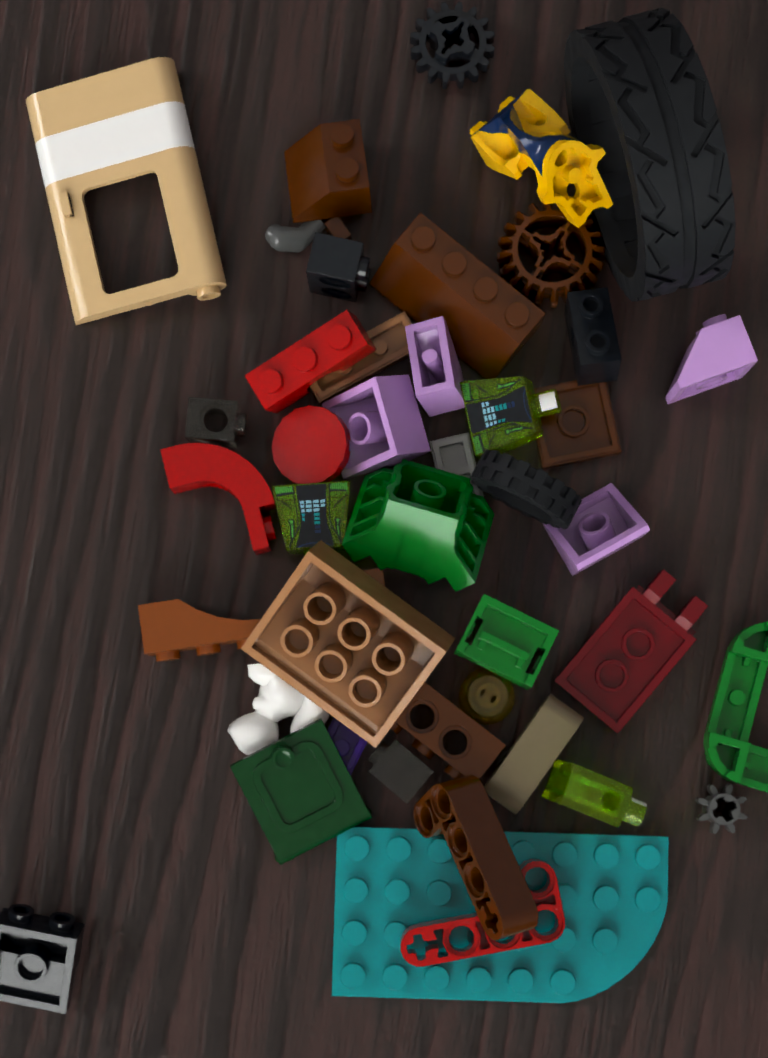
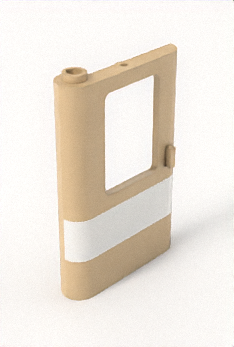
[26,57,227,325]

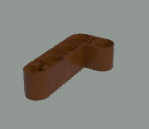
[413,775,538,941]

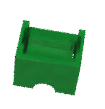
[454,594,559,690]

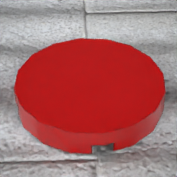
[271,405,351,485]

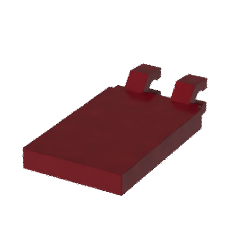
[554,569,708,734]

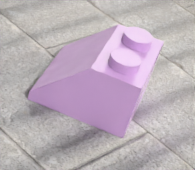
[665,314,758,404]
[322,374,431,479]

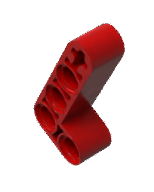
[401,859,565,967]

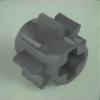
[695,784,748,834]

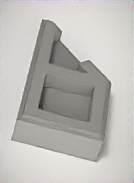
[429,432,484,497]

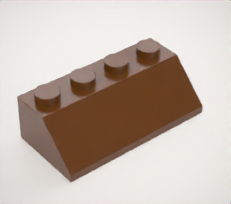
[369,212,546,384]

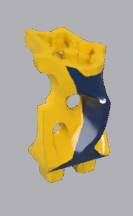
[470,89,613,228]

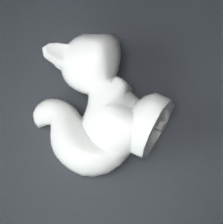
[227,664,330,755]

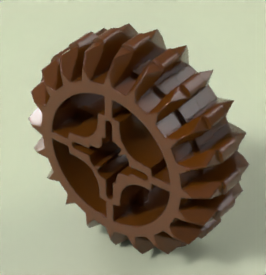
[496,203,605,309]

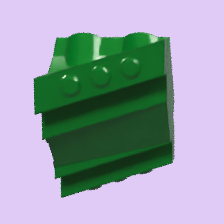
[342,459,494,592]

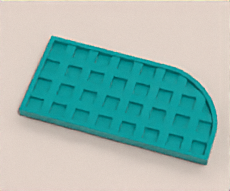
[332,826,669,1003]

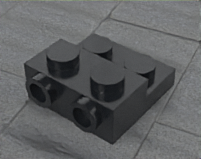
[0,904,85,1014]

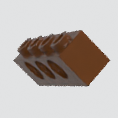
[390,682,506,779]

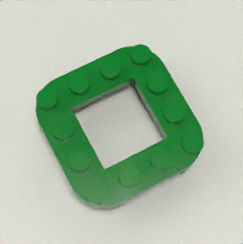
[703,621,768,793]

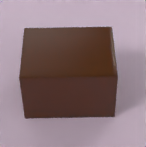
[324,217,352,240]

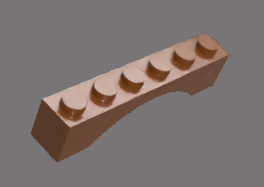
[138,568,385,662]

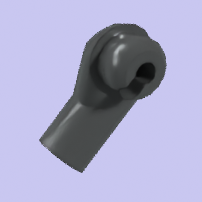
[265,220,326,253]

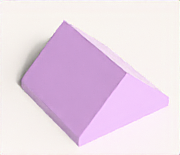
[542,483,650,576]

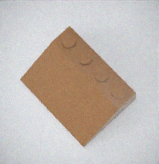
[241,540,456,748]

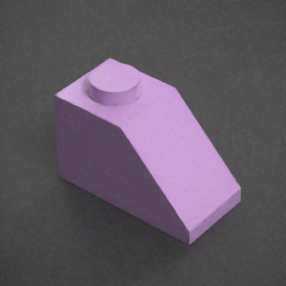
[405,316,467,417]

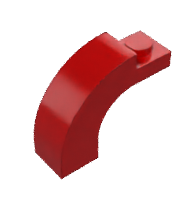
[160,443,278,555]

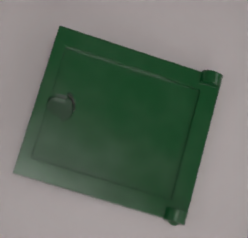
[230,718,373,865]

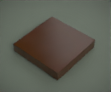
[526,380,622,470]

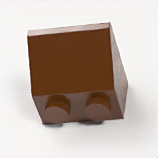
[284,119,372,223]

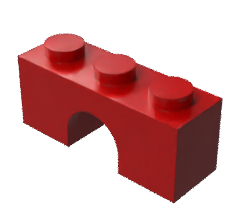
[244,310,377,414]

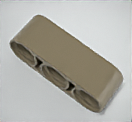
[484,693,584,815]

